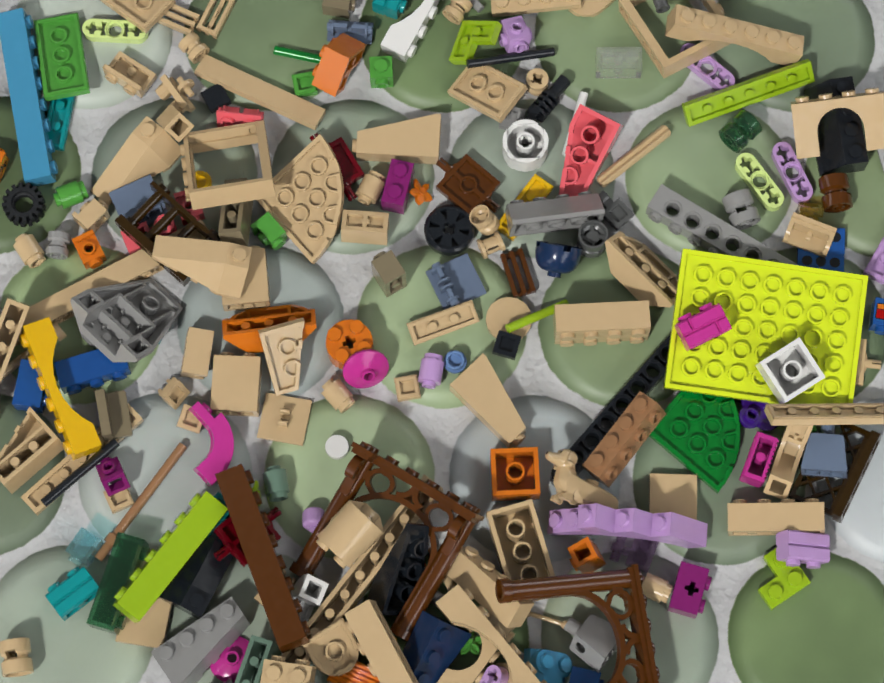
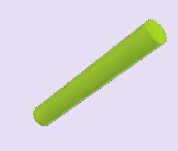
[505,299,569,333]

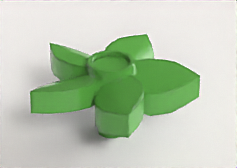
[461,631,482,656]

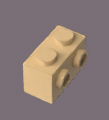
[260,655,317,683]

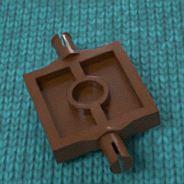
[436,154,501,214]

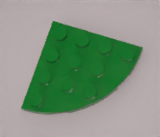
[649,391,740,494]

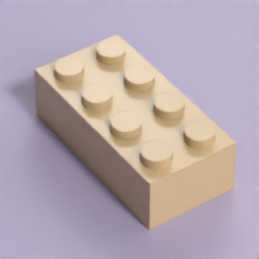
[553,300,651,347]
[486,499,555,602]

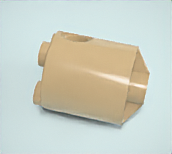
[316,500,384,569]

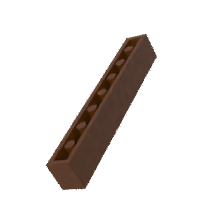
[215,464,311,653]

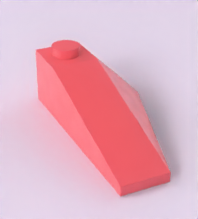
[559,104,623,197]

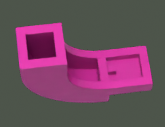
[188,401,234,487]

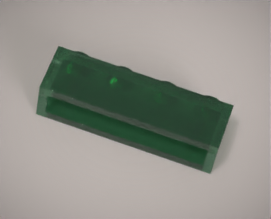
[86,532,150,635]

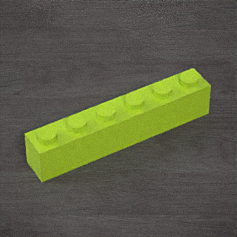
[113,491,228,623]

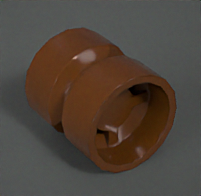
[818,173,853,213]

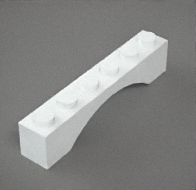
[380,0,443,63]

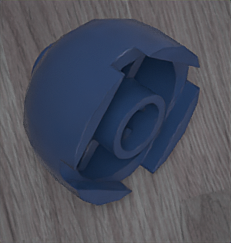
[535,241,582,278]

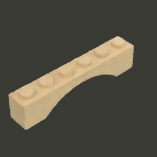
[665,4,804,66]
[435,584,547,683]

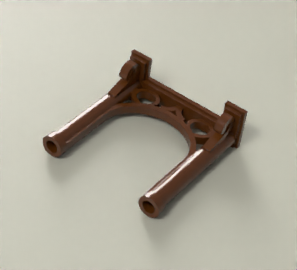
[289,441,485,641]
[495,564,660,683]

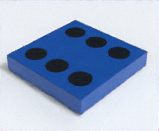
[797,228,845,272]

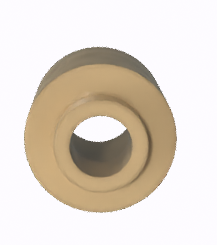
[355,170,386,206]
[13,233,46,269]
[321,378,356,413]
[641,572,673,603]

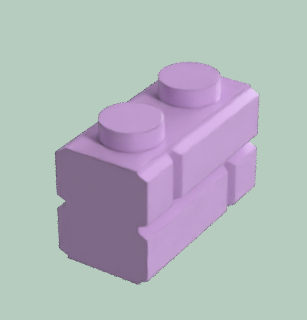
[776,529,830,569]

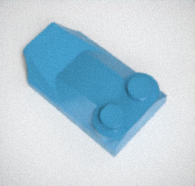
[523,648,572,683]

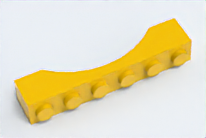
[19,317,102,460]

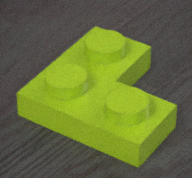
[449,20,502,65]
[757,548,811,610]

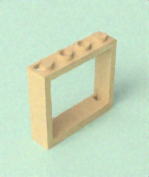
[618,0,732,79]
[180,120,276,210]

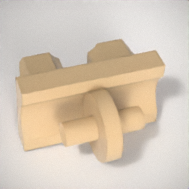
[155,74,196,114]

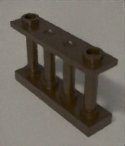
[115,181,221,287]

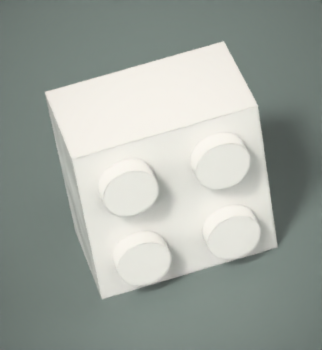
[755,337,825,404]

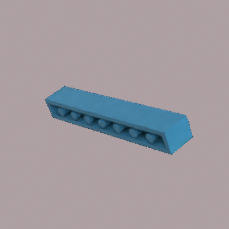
[0,8,58,187]

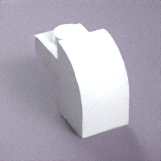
[291,574,329,622]

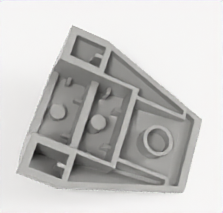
[70,278,183,362]

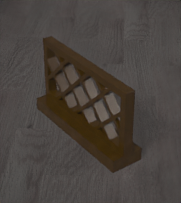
[788,425,881,523]

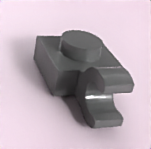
[599,190,634,232]

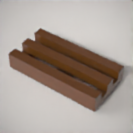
[500,248,536,298]

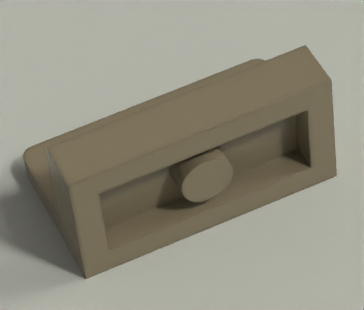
[95,389,133,441]

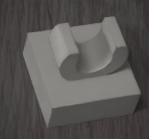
[499,107,526,130]

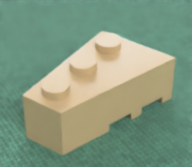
[0,407,64,494]

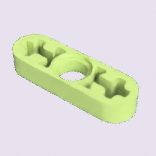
[82,18,148,44]
[735,153,784,211]

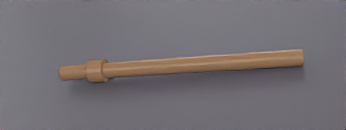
[94,443,187,562]

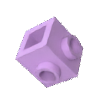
[498,16,532,54]

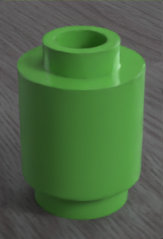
[53,180,89,209]

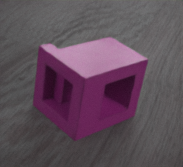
[95,456,130,496]

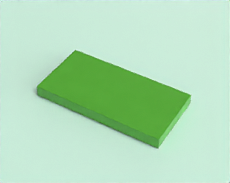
[34,13,90,101]

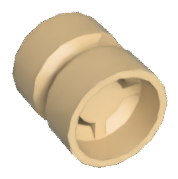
[0,637,34,678]

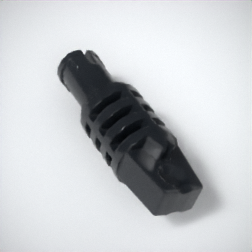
[524,75,571,123]

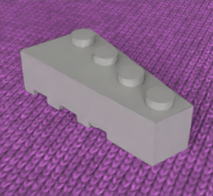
[151,597,250,683]

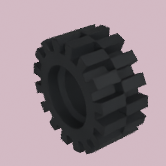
[2,182,46,227]

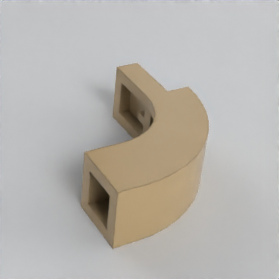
[763,425,814,499]

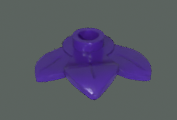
[738,400,778,431]

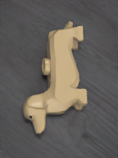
[545,449,618,509]

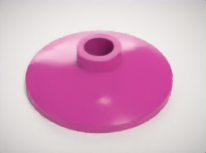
[343,349,389,388]
[210,636,249,683]

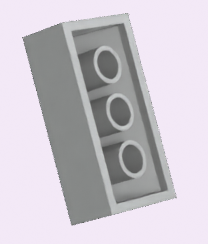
[505,191,605,237]

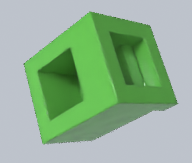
[250,212,287,250]

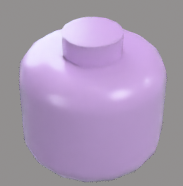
[302,507,325,533]

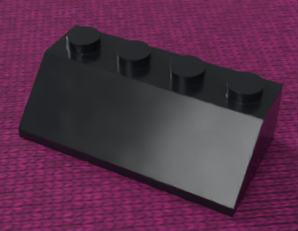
[804,76,869,177]

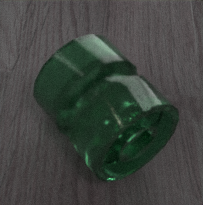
[718,110,762,153]

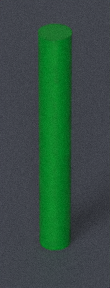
[273,46,321,64]

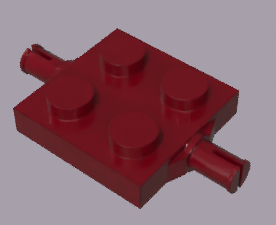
[309,133,365,202]
[214,507,281,567]

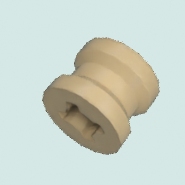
[526,68,549,96]

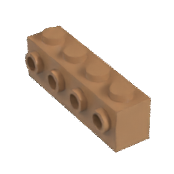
[582,391,666,488]

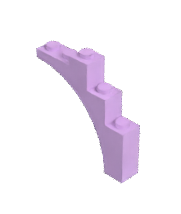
[547,503,708,549]

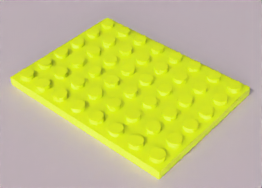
[664,248,868,404]

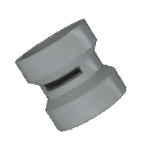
[45,230,71,260]

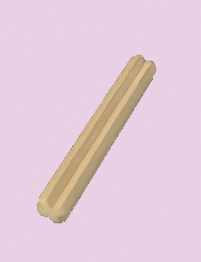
[597,125,671,188]

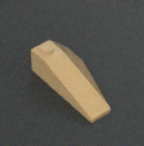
[90,116,181,206]
[152,235,252,300]

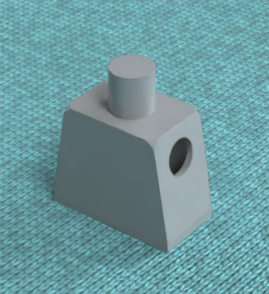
[564,615,617,673]

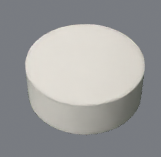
[325,435,349,460]

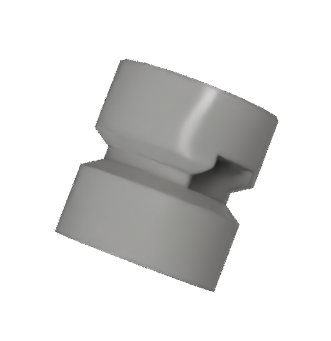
[722,189,761,230]

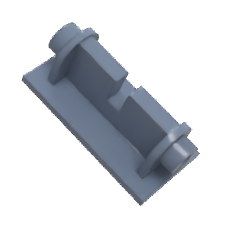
[327,20,373,44]

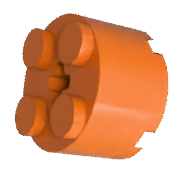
[326,319,374,369]

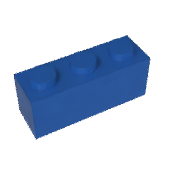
[53,349,132,395]

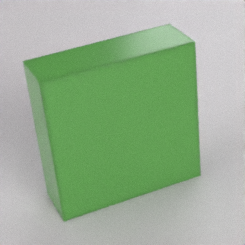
[292,71,318,98]

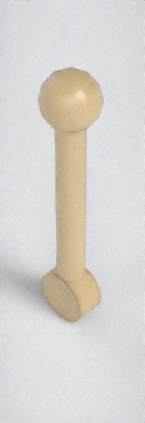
[527,610,567,629]

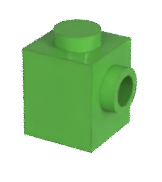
[369,56,394,88]

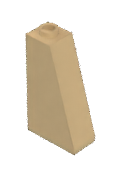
[352,114,441,164]
[450,353,526,448]

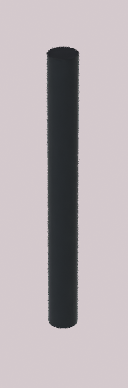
[466,47,555,68]
[41,439,120,507]

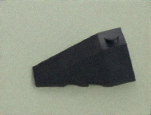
[367,522,429,616]
[158,532,233,619]

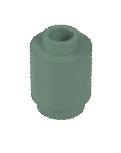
[262,465,290,502]

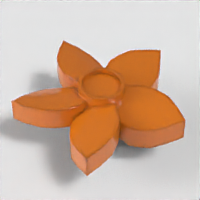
[408,179,433,206]

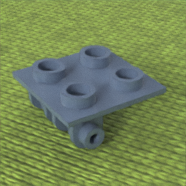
[109,175,168,225]
[425,253,487,310]

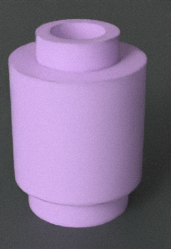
[418,353,444,389]

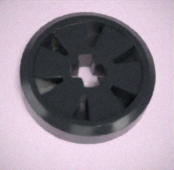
[424,205,475,256]

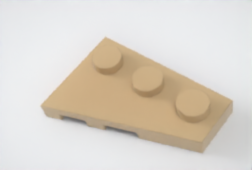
[258,317,305,396]

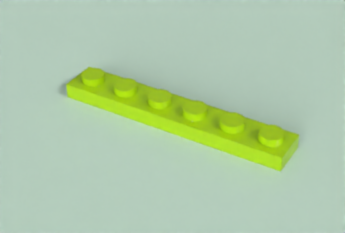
[682,59,815,127]

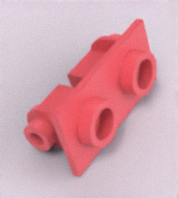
[216,105,264,127]

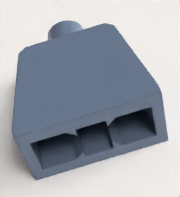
[801,425,847,479]

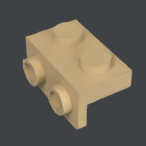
[102,51,157,98]

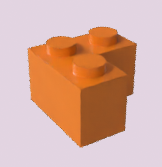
[311,33,367,97]

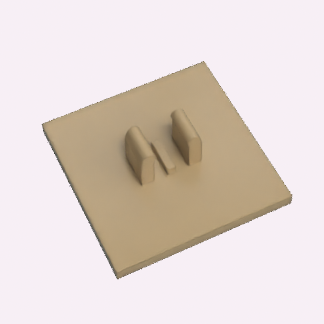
[257,392,312,446]

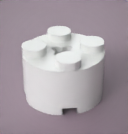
[502,119,549,172]

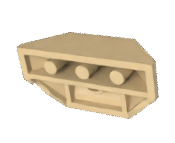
[605,231,678,308]

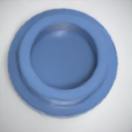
[443,350,467,374]

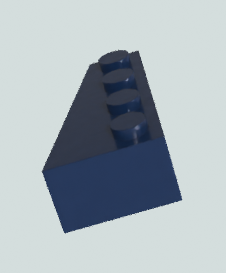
[402,611,472,683]

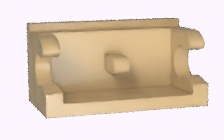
[341,209,389,245]
[782,212,837,258]
[180,327,214,379]

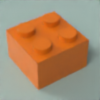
[490,447,540,501]

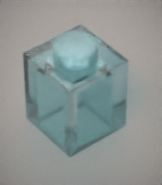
[65,527,104,567]

